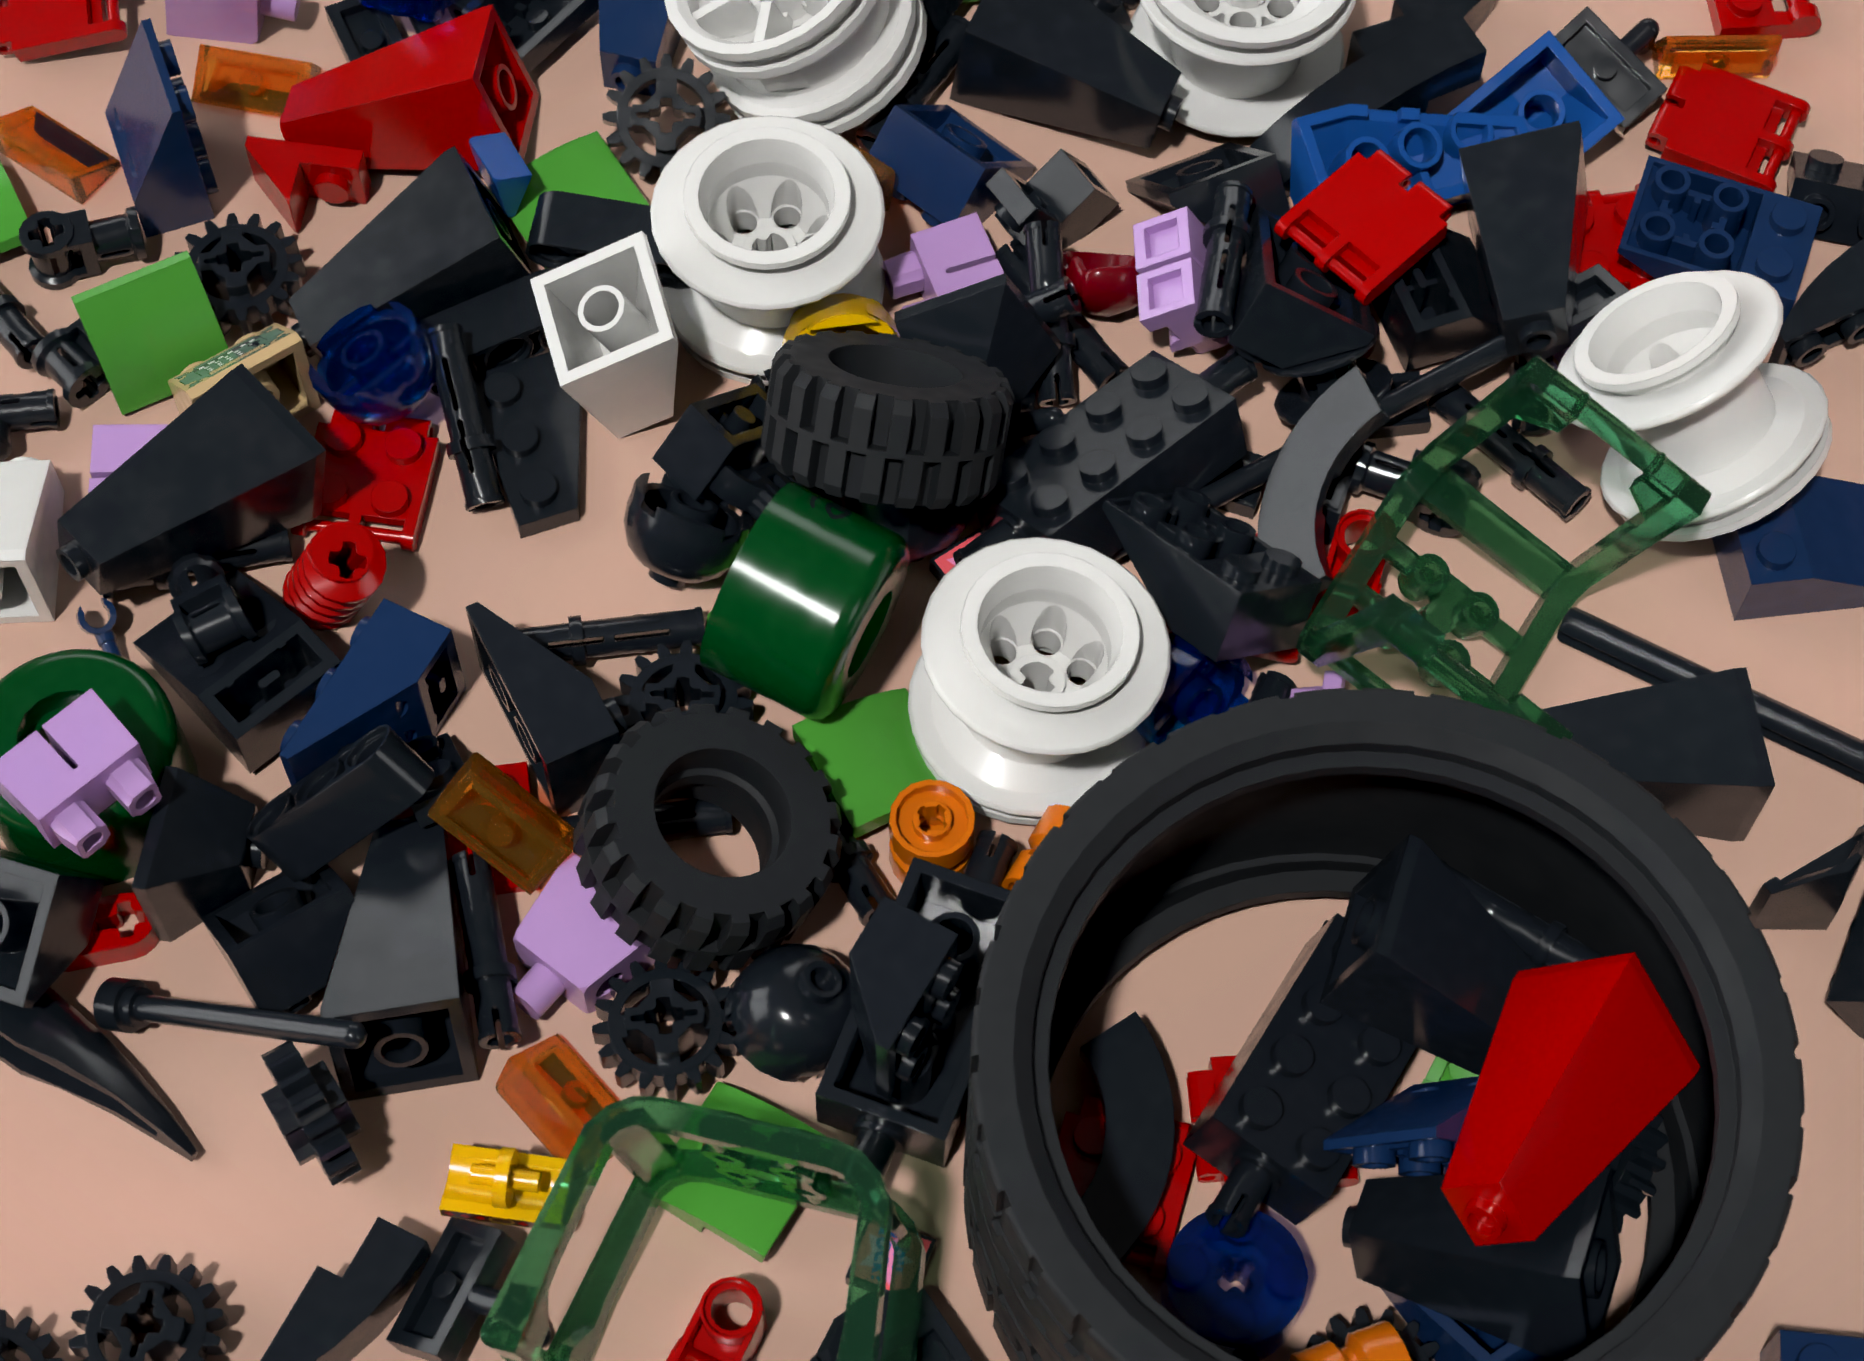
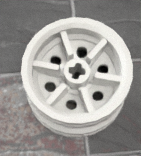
[664,0,927,134]

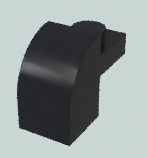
[986,149,1119,250]

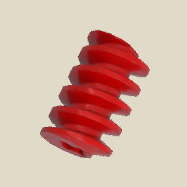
[282,521,387,631]

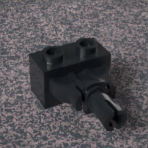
[652,383,809,521]

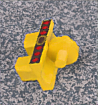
[439,1143,577,1233]

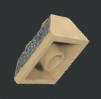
[168,322,321,420]

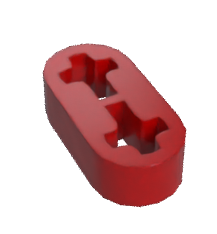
[64,893,159,972]

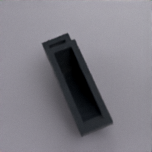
[1249,9,1487,197]

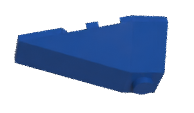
[1447,30,1625,207]
[1290,103,1529,206]

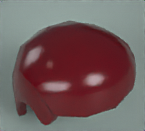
[1063,250,1139,317]

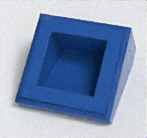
[469,132,533,218]

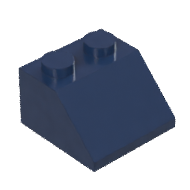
[866,105,1036,227]

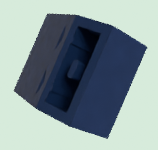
[105,18,219,238]
[1617,155,1823,328]
[279,598,466,786]
[1323,1076,1479,1177]

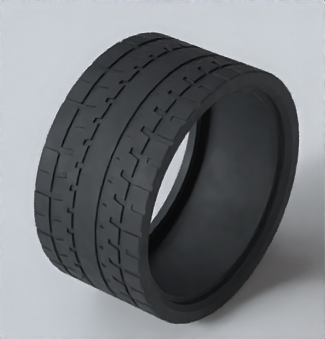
[963,688,1805,1361]

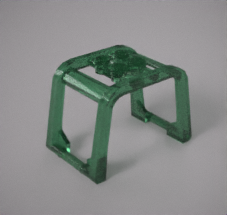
[1296,355,1712,740]
[480,1096,926,1361]

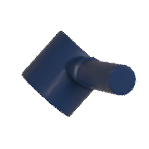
[76,598,123,657]

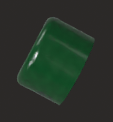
[700,482,910,720]
[0,649,199,886]

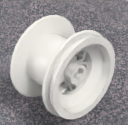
[1130,0,1356,137]
[650,115,885,386]
[1552,270,1832,542]
[908,537,1171,825]

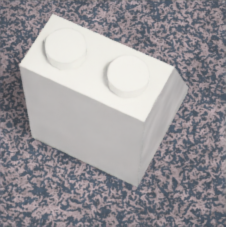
[530,231,678,439]
[0,457,65,624]

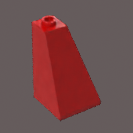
[280,4,540,171]
[1441,952,1701,1246]

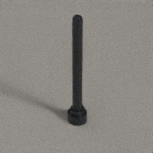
[93,977,367,1049]

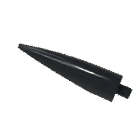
[0,987,198,1161]

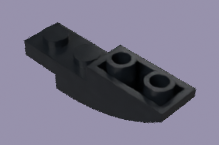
[1768,239,1864,368]

